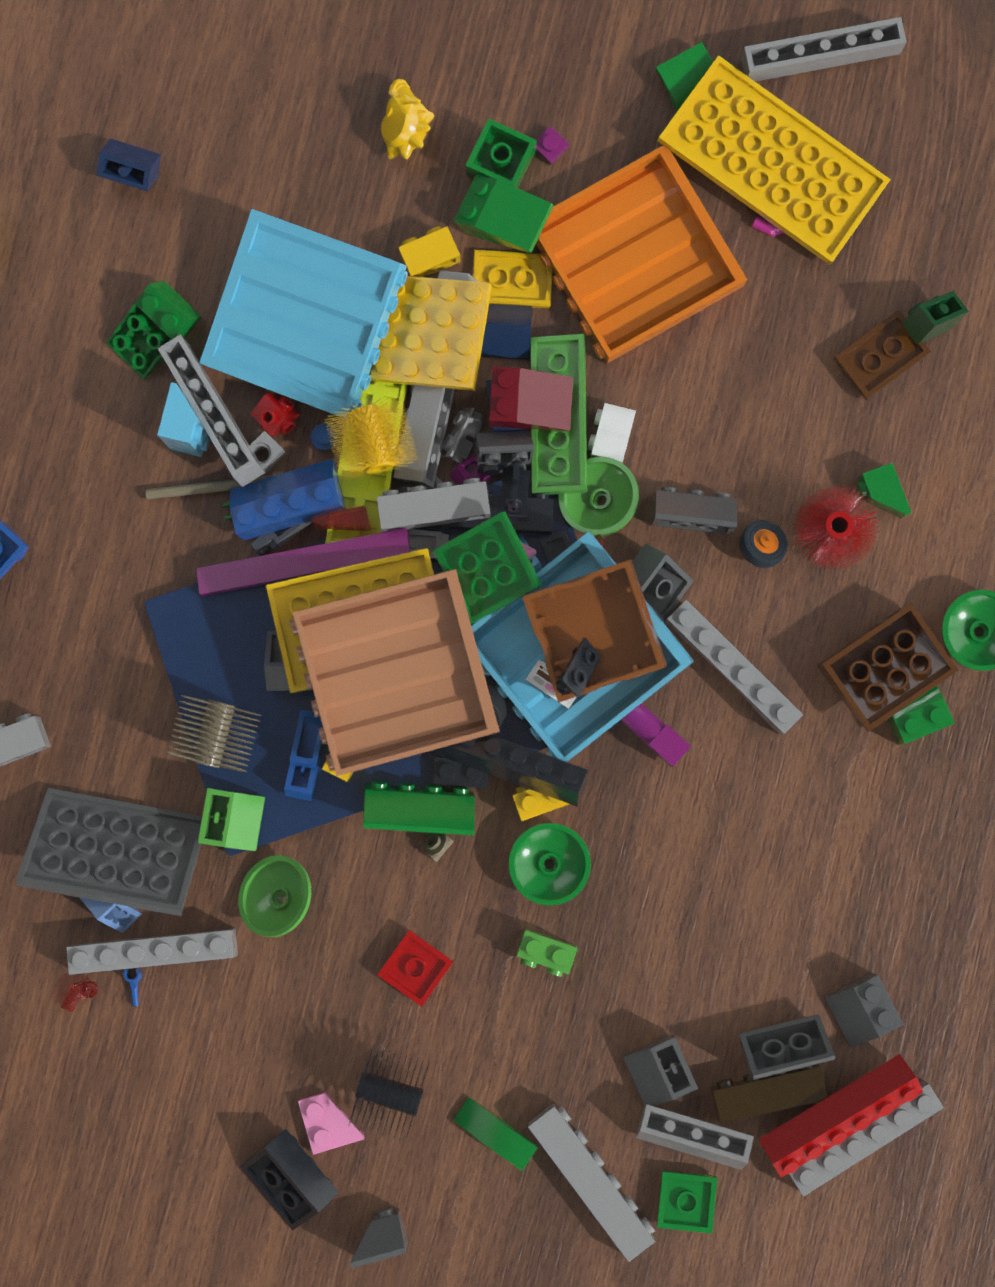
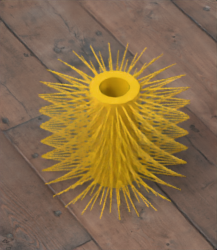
[325,397,418,480]

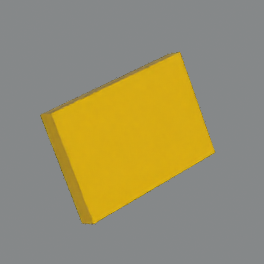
[472,250,553,309]

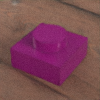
[536,126,569,166]

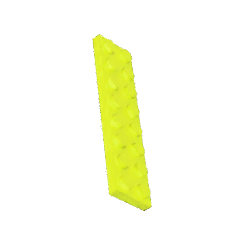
[325,367,408,544]

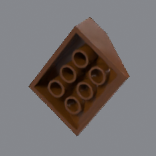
[817,603,958,732]

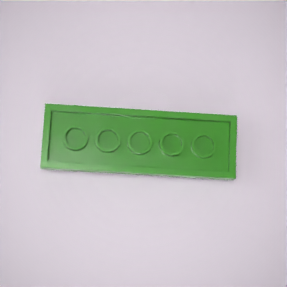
[531,334,587,495]

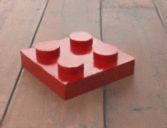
[378,929,454,1007]

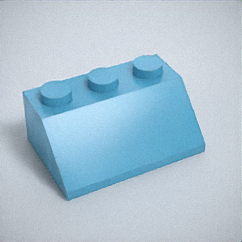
[157,382,210,457]

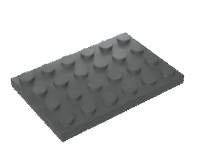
[16,788,202,916]

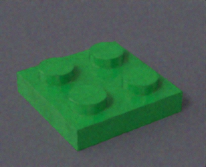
[656,1170,718,1234]

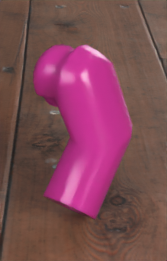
[752,215,784,237]

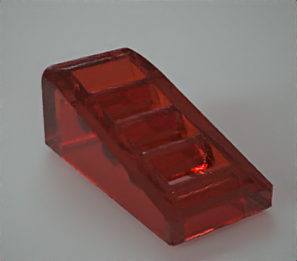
[312,505,372,531]

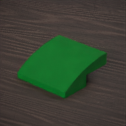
[655,42,713,112]

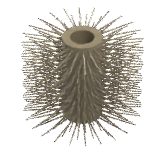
[166,695,262,772]

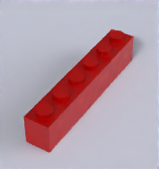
[758,1054,923,1178]

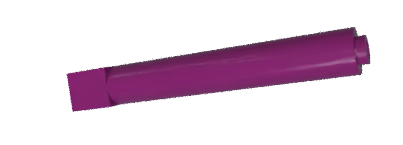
[620,703,691,767]

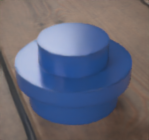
[311,424,338,451]

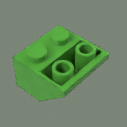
[198,788,265,851]

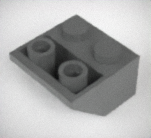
[474,430,534,476]
[623,1034,698,1106]

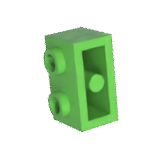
[516,928,578,977]

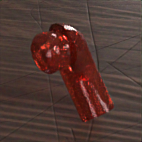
[61,980,98,1012]

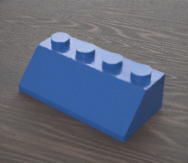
[230,459,347,541]

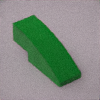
[454,1097,538,1171]

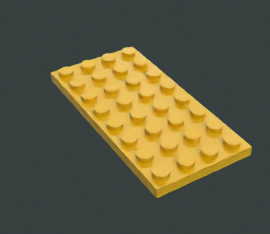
[657,55,891,265]

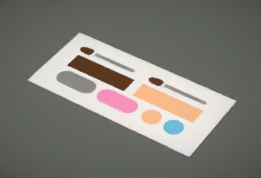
[526,659,576,709]

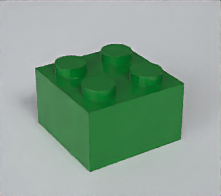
[466,118,537,188]

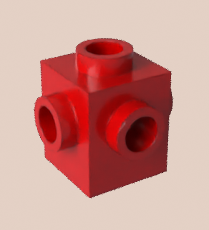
[250,393,300,436]

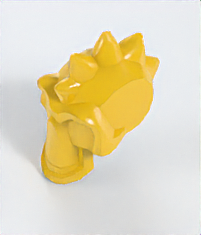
[381,79,434,160]

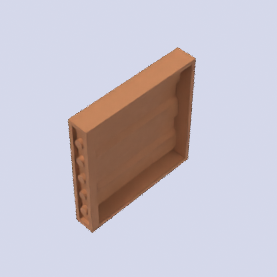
[289,569,500,776]

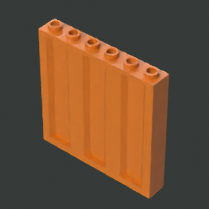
[535,145,747,364]

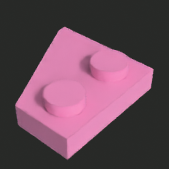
[298,1092,365,1155]

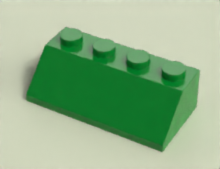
[362,780,475,836]

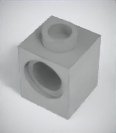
[249,431,286,476]

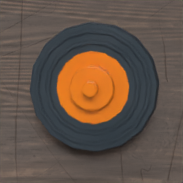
[739,520,788,568]

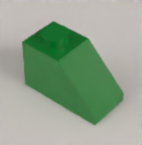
[856,463,912,518]

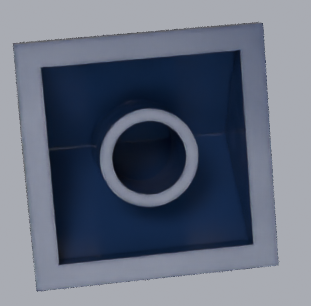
[481,304,532,360]

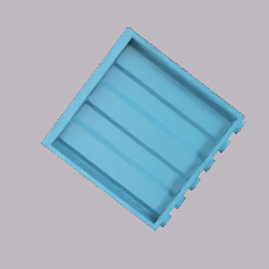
[200,209,407,418]
[471,532,694,762]

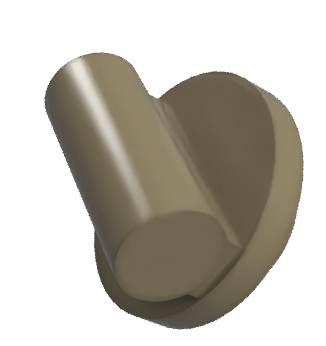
[424,833,454,862]

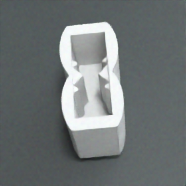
[587,403,636,463]

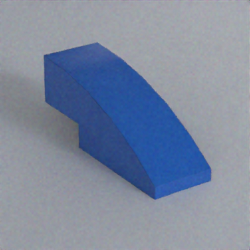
[284,710,323,801]

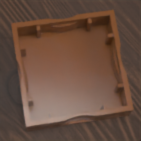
[522,560,667,703]

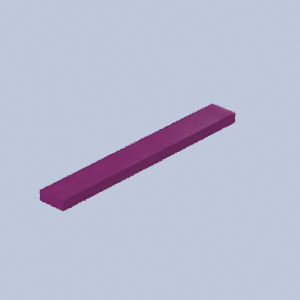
[196,528,411,596]

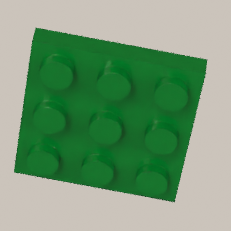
[433,512,542,624]

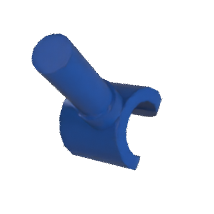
[123,968,142,1006]

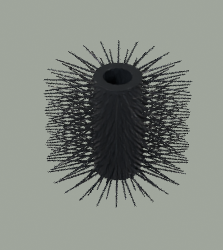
[349,1045,429,1142]

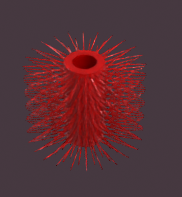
[792,485,880,571]

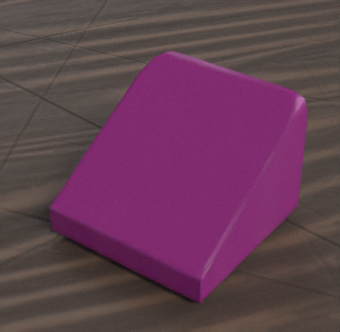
[450,455,490,485]

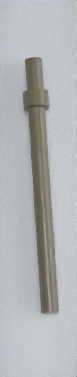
[145,471,284,500]

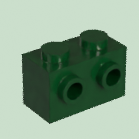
[902,290,969,345]

